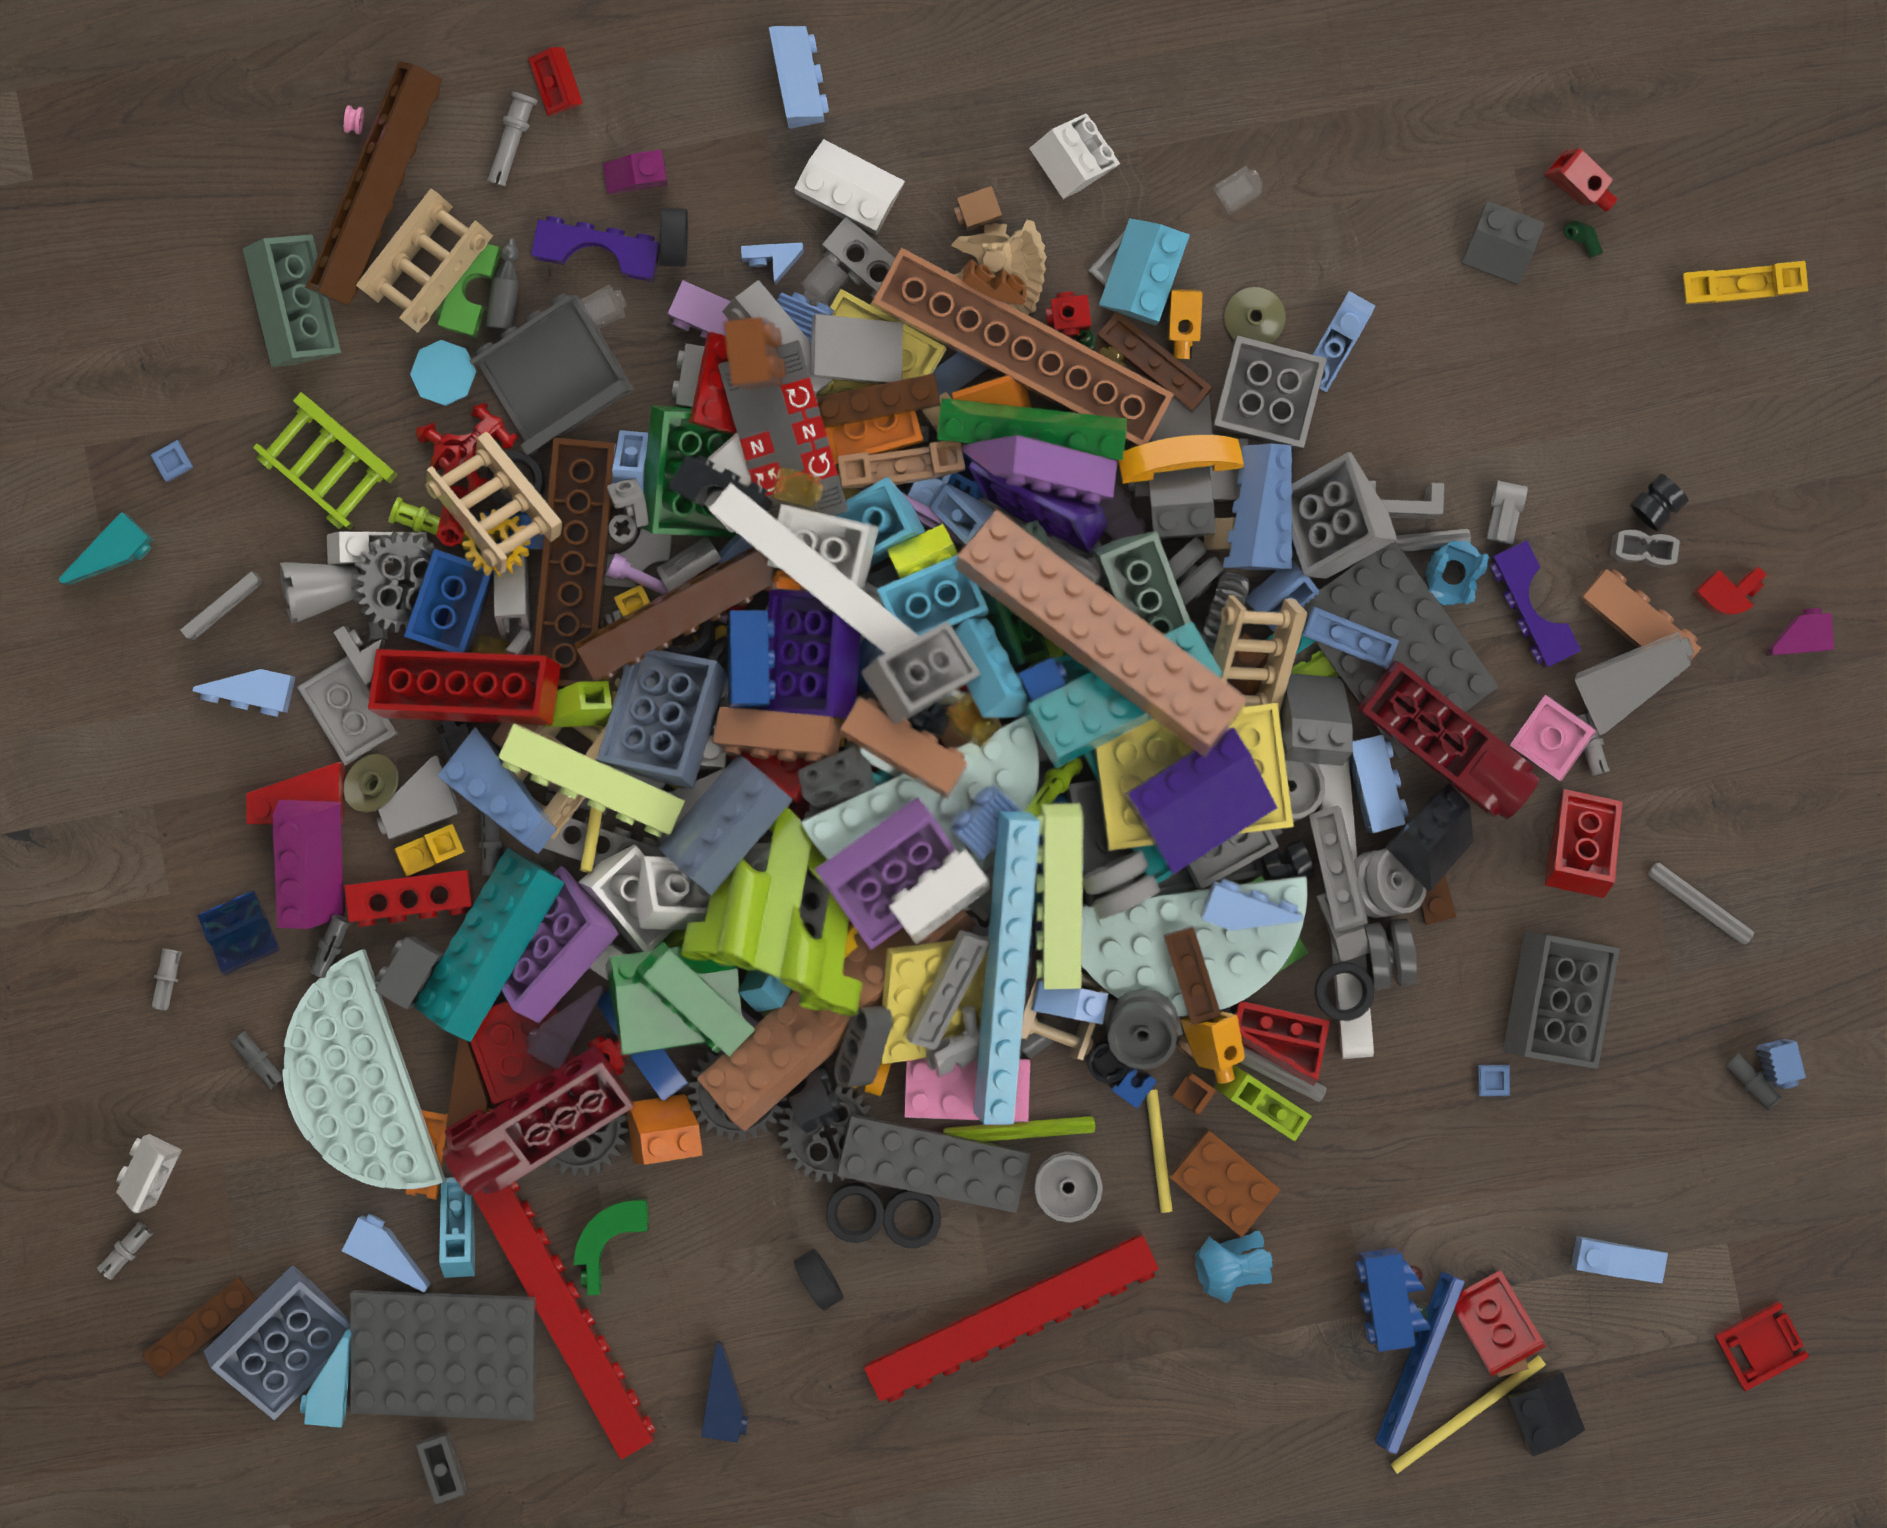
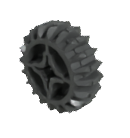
[1201,571,1250,653]

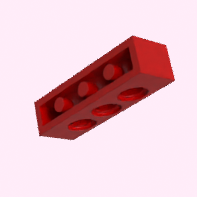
[344,870,474,927]

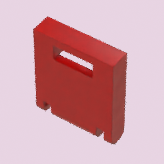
[1714,1301,1809,1392]

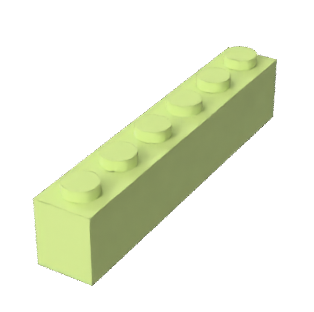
[498,724,685,838]
[1036,804,1083,989]

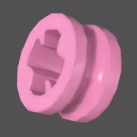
[344,105,364,135]

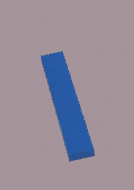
[1375,1271,1465,1454]

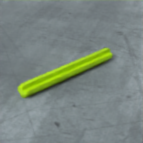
[943,1116,1095,1142]

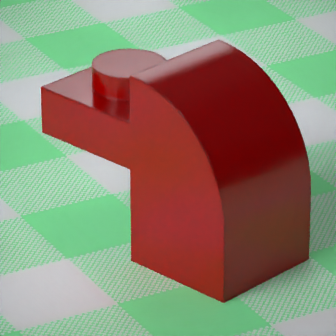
[1692,566,1767,616]

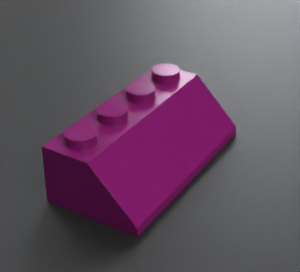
[273,800,344,929]

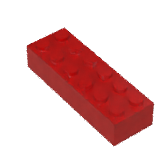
[368,649,561,726]

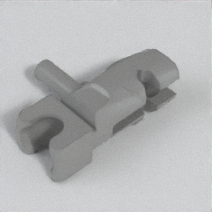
[926,1006,981,1077]

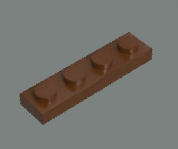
[1097,312,1212,413]
[816,373,941,428]
[141,1276,258,1379]

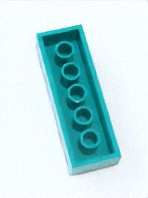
[1025,621,1223,768]
[413,847,565,1042]

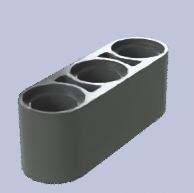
[834,1005,893,1088]

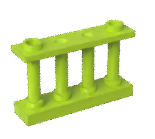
[253,392,398,530]

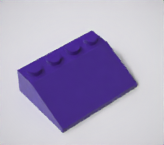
[969,462,1108,554]
[760,590,861,719]
[1123,727,1278,874]

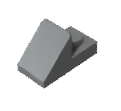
[333,626,385,686]

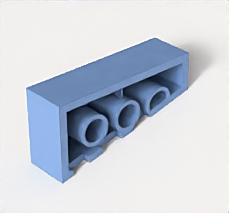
[1223,443,1292,570]
[438,727,557,853]

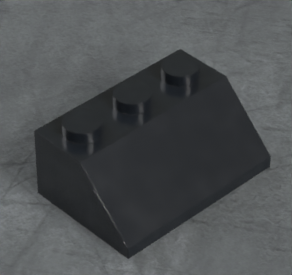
[1386,783,1474,892]

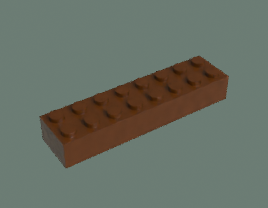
[533,437,617,687]

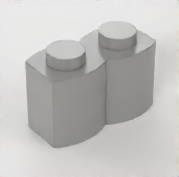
[1610,530,1680,567]

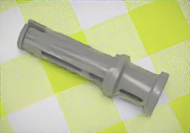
[487,91,538,187]

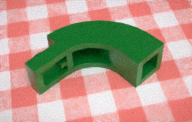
[574,1198,649,1295]

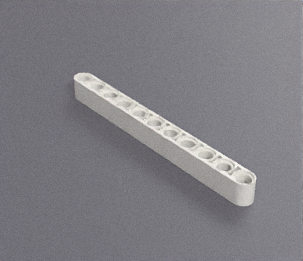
[1318,758,1374,1059]

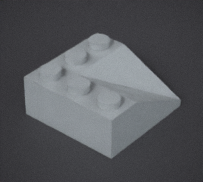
[1212,336,1327,451]
[1291,452,1397,579]

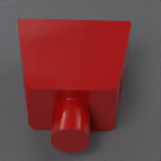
[1544,148,1618,212]

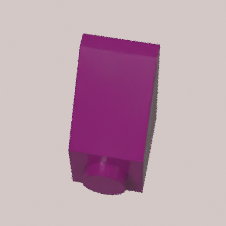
[603,149,668,195]
[1767,608,1835,656]

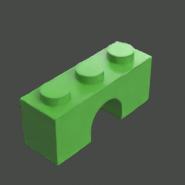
[435,244,501,339]

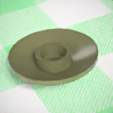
[1224,287,1286,344]
[343,754,399,813]

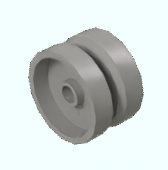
[1285,761,1325,822]
[1354,848,1426,918]
[1082,850,1160,919]
[1034,1151,1103,1223]

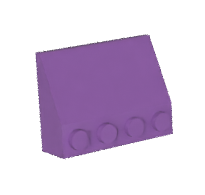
[962,436,1117,504]
[815,797,956,950]
[502,866,619,1023]

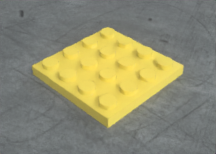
[880,936,988,1064]

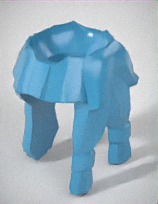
[1425,540,1489,606]
[1195,1231,1273,1303]

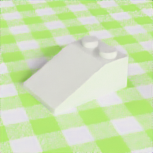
[767,504,879,588]
[116,1134,182,1214]

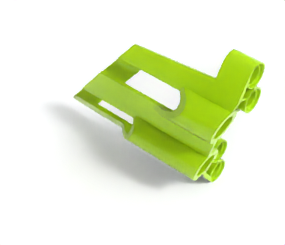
[681,807,863,1016]

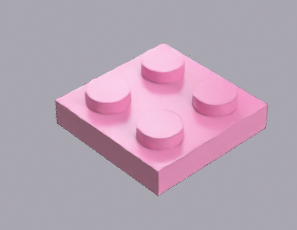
[1510,695,1597,781]

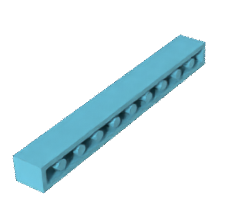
[973,811,1040,1124]

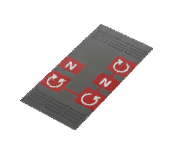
[718,340,848,520]

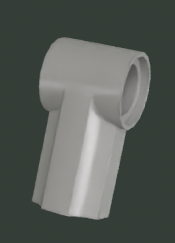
[1486,480,1528,545]

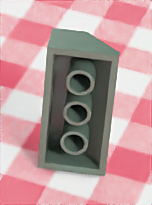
[242,234,341,367]
[1093,531,1191,635]

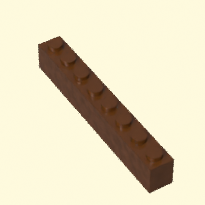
[305,61,443,306]
[574,546,782,681]

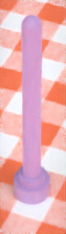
[605,553,729,624]

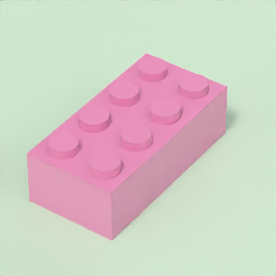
[905,1058,1030,1122]

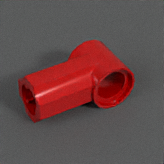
[436,485,471,547]

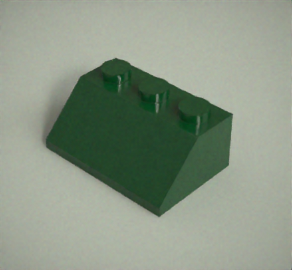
[978,586,1050,669]

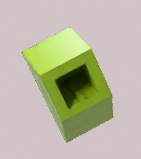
[545,681,612,727]

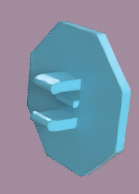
[410,340,477,406]

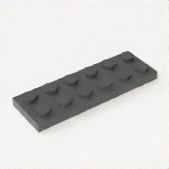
[836,1114,1030,1213]

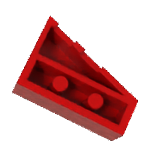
[246,762,345,824]
[1234,1001,1330,1086]

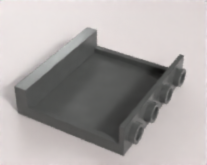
[470,293,635,455]

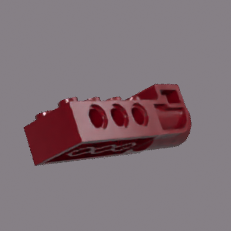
[1356,661,1539,820]
[442,1045,634,1196]

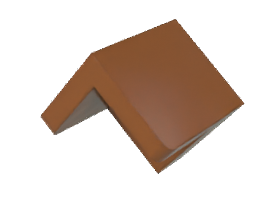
[1172,1071,1217,1115]

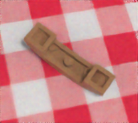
[837,441,965,488]

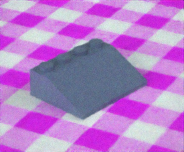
[596,649,728,789]
[658,756,793,895]
[204,1265,350,1420]

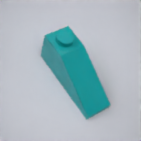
[58,512,154,585]

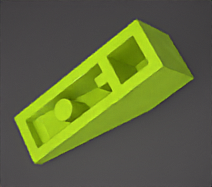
[1214,1065,1312,1141]

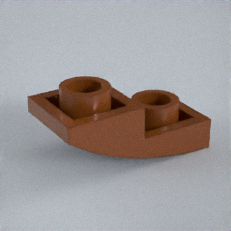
[963,259,1027,305]

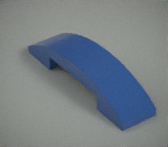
[595,990,689,1101]

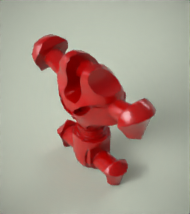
[416,402,518,494]

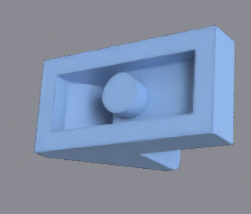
[741,242,804,285]

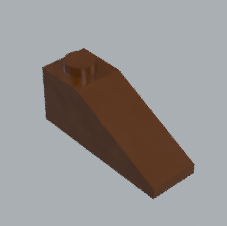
[446,1037,494,1128]

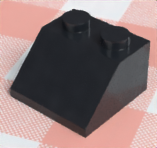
[1506,1372,1585,1457]

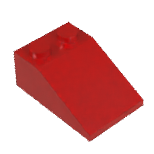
[1545,789,1623,898]

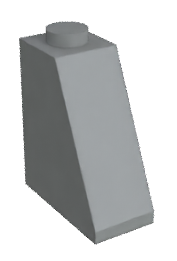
[494,556,533,644]
[377,755,462,839]

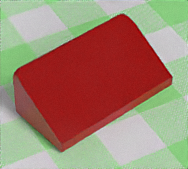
[528,47,583,116]

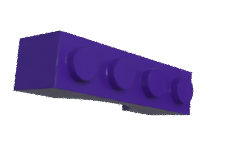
[531,216,660,282]
[1489,540,1581,668]

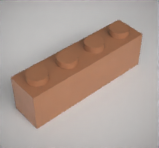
[1579,569,1701,677]
[840,698,968,799]
[712,707,842,764]

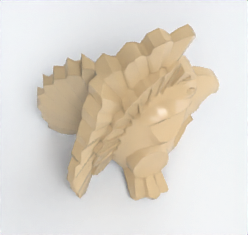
[946,219,1047,315]

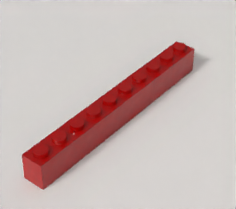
[472,1180,657,1460]
[864,1233,1159,1403]

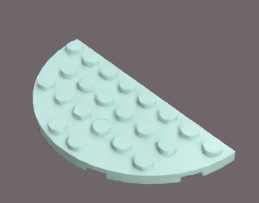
[801,715,1039,872]
[1081,876,1307,1016]
[282,949,446,1189]

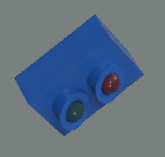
[1355,1247,1431,1352]

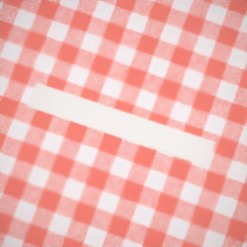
[709,483,918,653]

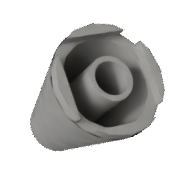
[280,562,361,624]

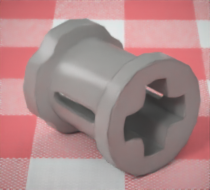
[609,515,638,544]

